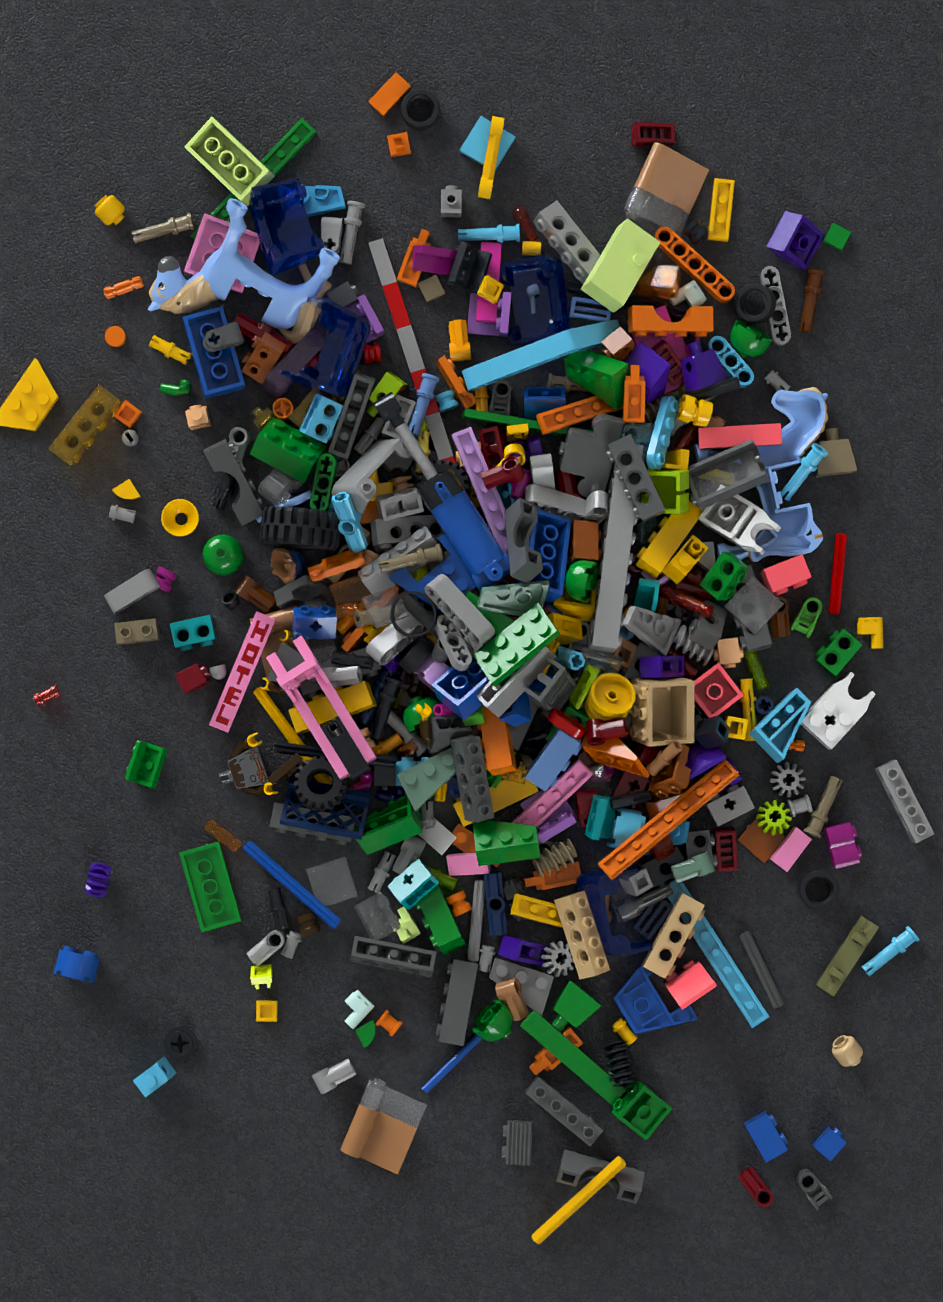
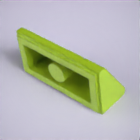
[569,664,600,709]

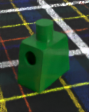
[552,979,601,1031]

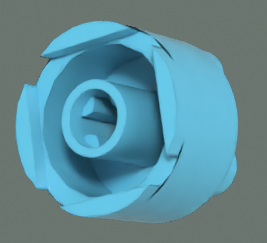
[607,807,646,848]

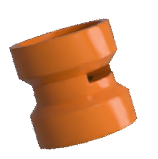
[273,398,294,421]
[445,890,472,917]

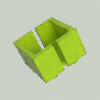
[641,469,689,514]

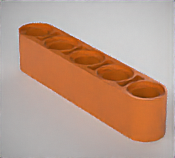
[655,227,735,303]

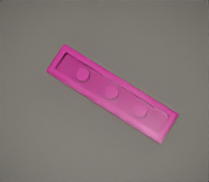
[476,242,502,323]

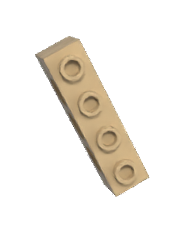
[554,890,610,979]
[641,893,705,979]

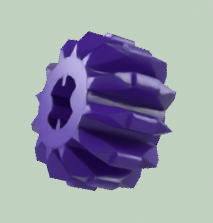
[85,862,112,897]

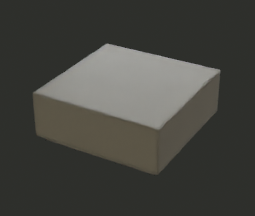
[418,275,445,303]

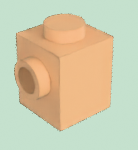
[713,638,743,669]

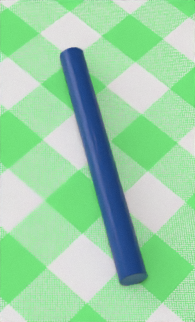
[422,1034,482,1094]

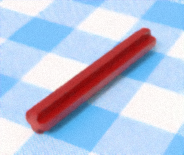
[828,533,847,615]

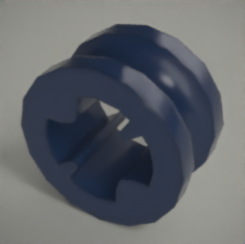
[755,696,774,715]

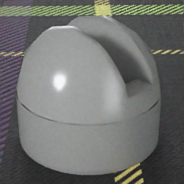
[122,430,139,447]
[209,664,227,680]

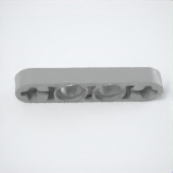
[760,266,791,346]

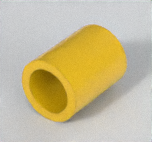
[522,241,541,256]

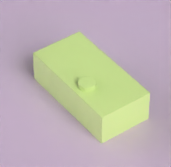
[185,116,275,206]
[581,218,660,313]

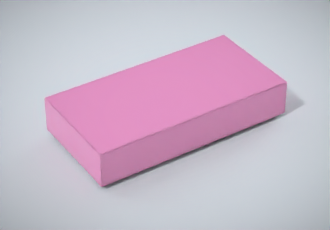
[770,826,812,872]
[446,852,491,876]

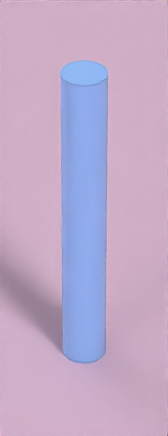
[256,490,312,523]

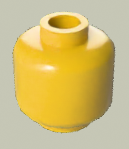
[94,195,125,226]

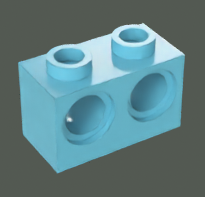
[299,393,343,444]

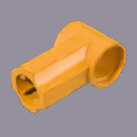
[449,319,471,362]

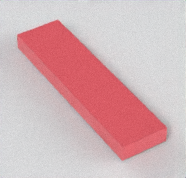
[698,423,782,450]

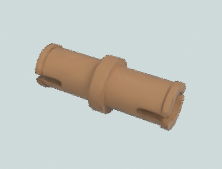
[646,740,683,776]

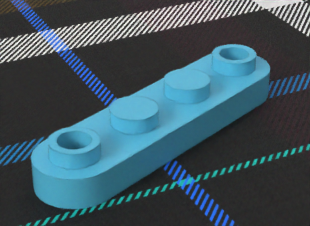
[646,396,679,470]

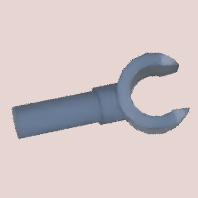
[526,284,540,314]

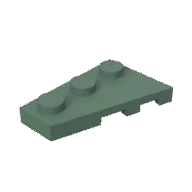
[477,580,549,616]

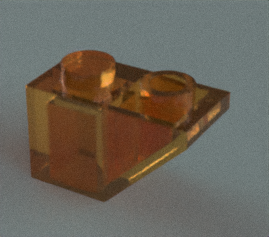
[635,265,682,299]

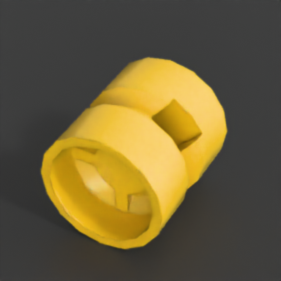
[676,394,713,428]

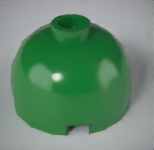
[730,320,772,359]
[202,534,244,576]
[564,560,598,602]
[403,695,439,733]
[472,1000,513,1042]

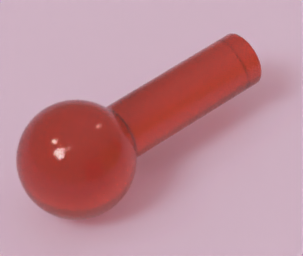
[512,206,537,241]

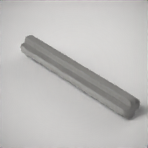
[468,879,485,962]

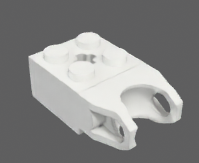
[698,484,781,555]
[801,672,876,750]

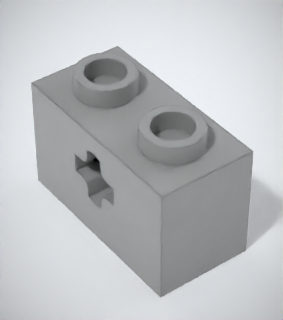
[705,784,755,827]

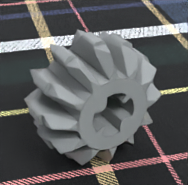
[770,762,806,797]
[541,941,574,977]

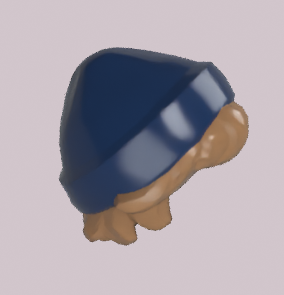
[270,547,306,585]

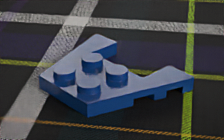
[389,533,476,614]
[613,956,698,1034]

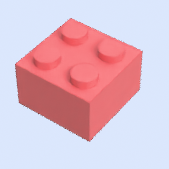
[759,554,811,597]
[694,662,744,719]

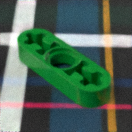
[310,454,338,511]

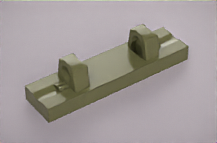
[816,915,879,996]

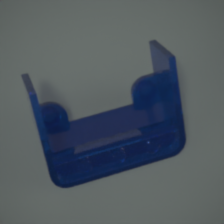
[281,297,370,397]
[576,863,652,956]

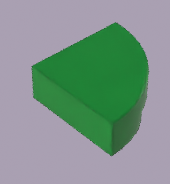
[355,1020,375,1048]

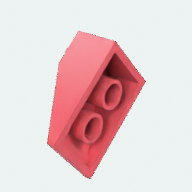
[663,960,717,1010]

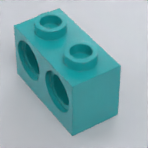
[170,615,217,651]

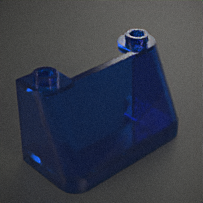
[249,178,324,275]
[500,255,571,346]

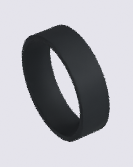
[390,591,438,637]

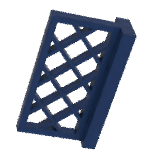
[280,777,371,840]

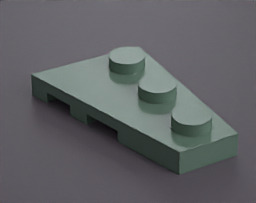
[397,748,456,812]

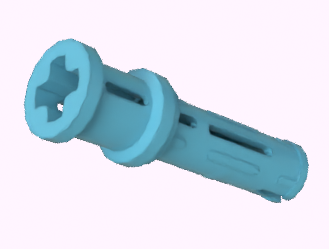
[458,224,520,243]
[780,443,828,501]
[861,926,920,977]

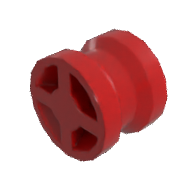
[363,343,382,365]

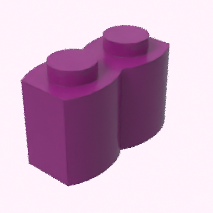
[824,822,862,869]

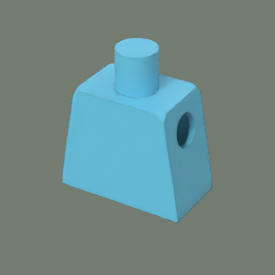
[133,1056,177,1097]

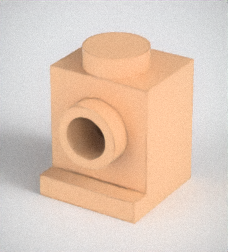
[185,405,211,430]

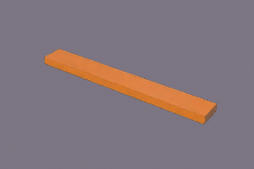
[598,759,739,881]

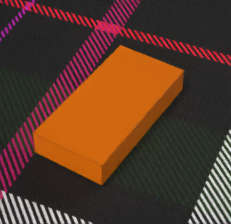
[368,72,411,117]

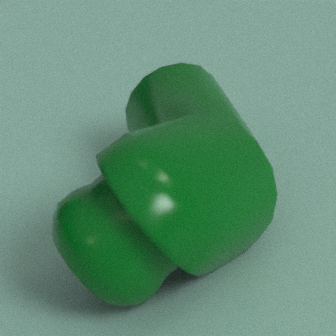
[160,380,191,396]

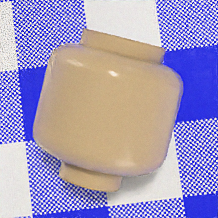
[832,1035,863,1067]

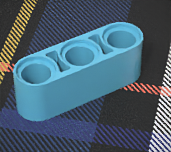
[707,336,754,388]

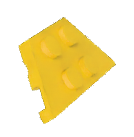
[0,358,59,431]

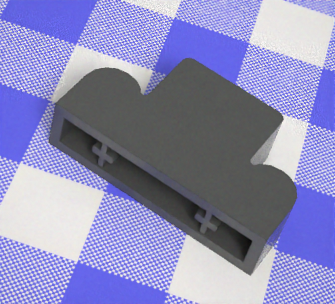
[559,414,624,497]

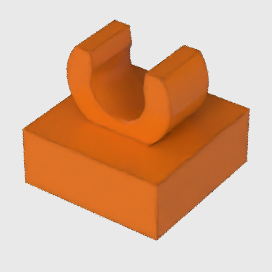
[387,132,411,157]

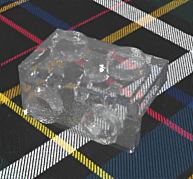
[354,892,400,940]

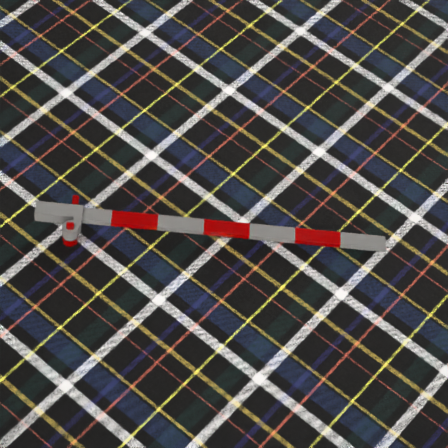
[368,238,490,552]

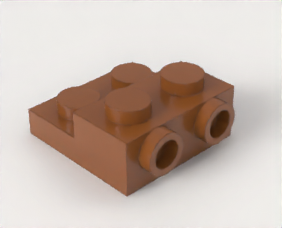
[648,744,691,799]

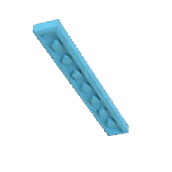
[668,880,769,1028]

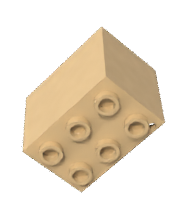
[629,676,694,746]

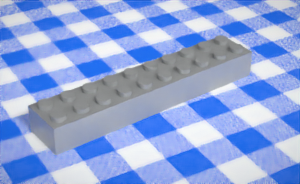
[586,444,646,655]

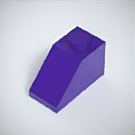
[639,656,685,678]
[498,935,548,966]

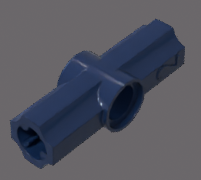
[484,871,508,936]

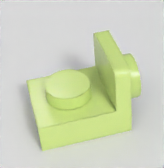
[395,906,421,944]

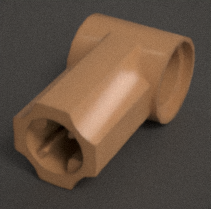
[495,978,529,1021]

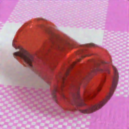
[33,684,61,707]

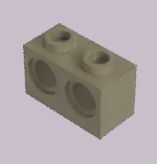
[114,618,161,645]

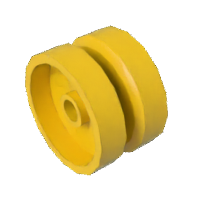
[584,673,636,721]

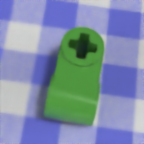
[790,597,822,638]

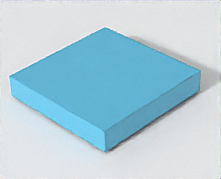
[460,116,516,171]

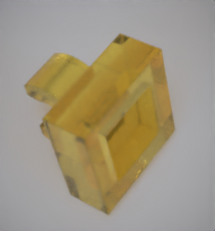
[252,407,278,431]
[501,762,526,784]

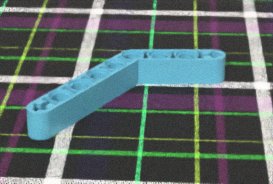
[462,319,620,391]

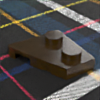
[267,753,302,785]

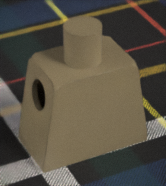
[815,428,857,477]

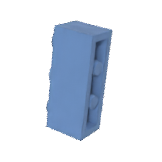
[525,728,582,792]

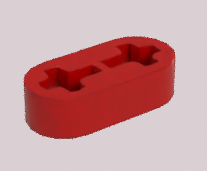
[548,708,586,740]

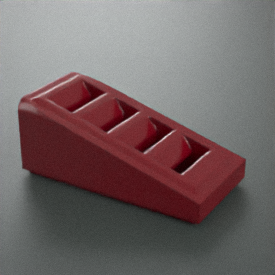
[631,122,675,146]
[651,340,684,386]
[713,827,738,872]

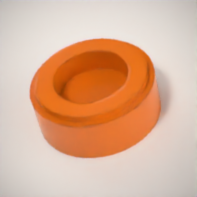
[105,326,126,347]

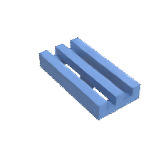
[569,296,611,323]

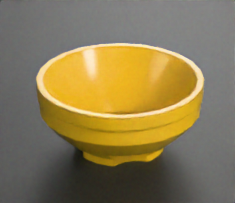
[161,499,199,537]

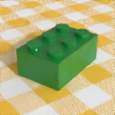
[250,417,327,484]

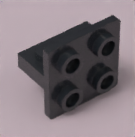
[446,242,492,292]

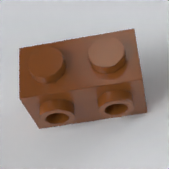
[241,332,286,384]
[569,520,601,567]

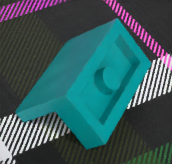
[633,578,660,613]
[585,794,616,840]

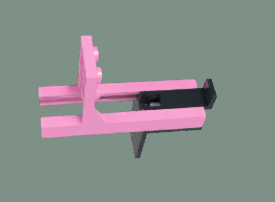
[266,636,377,781]

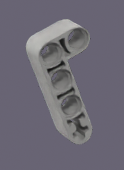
[525,484,608,525]
[424,574,495,655]

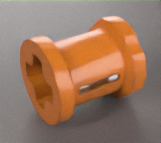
[376,1010,403,1037]

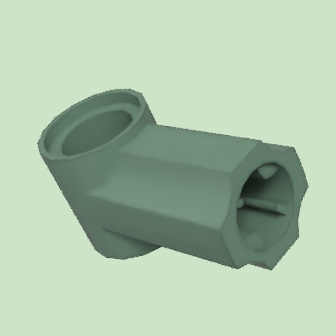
[670,851,715,883]

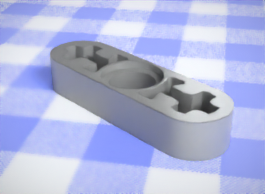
[434,614,472,671]

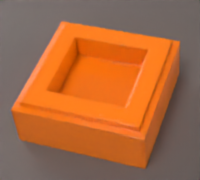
[114,400,143,429]

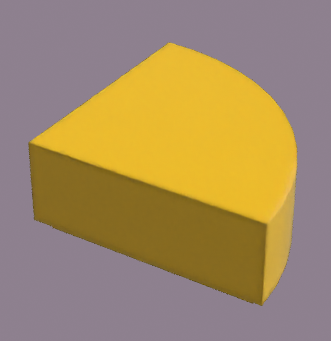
[112,479,141,500]

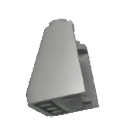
[331,438,414,516]

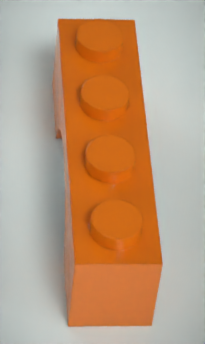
[628,305,713,337]

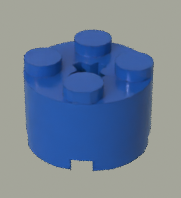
[53,946,100,984]

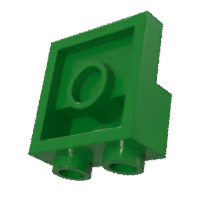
[612,1080,673,1140]

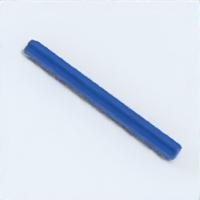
[243,841,341,929]

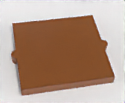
[737,819,786,864]

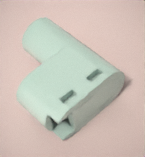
[668,280,706,307]
[345,990,375,1029]

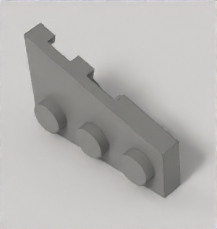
[622,606,682,656]
[489,957,554,1016]

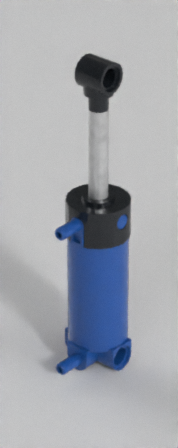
[373,392,510,592]

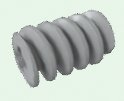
[672,625,715,666]

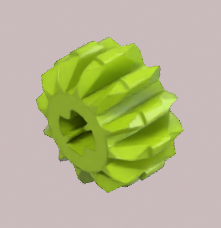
[756,800,792,836]

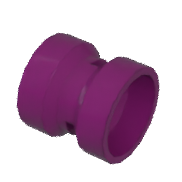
[156,566,178,593]

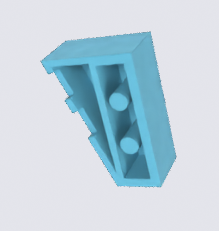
[748,688,811,763]

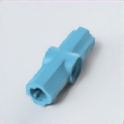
[331,492,368,553]
[554,646,585,670]

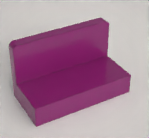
[412,245,458,275]

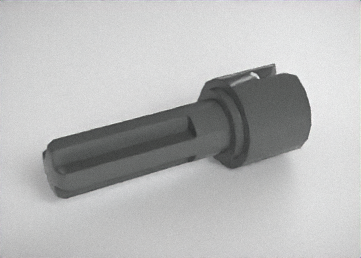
[615,884,673,922]

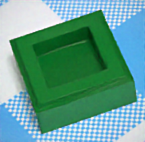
[823,223,851,251]

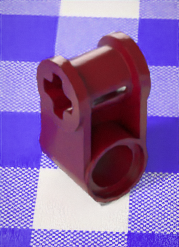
[574,788,597,829]

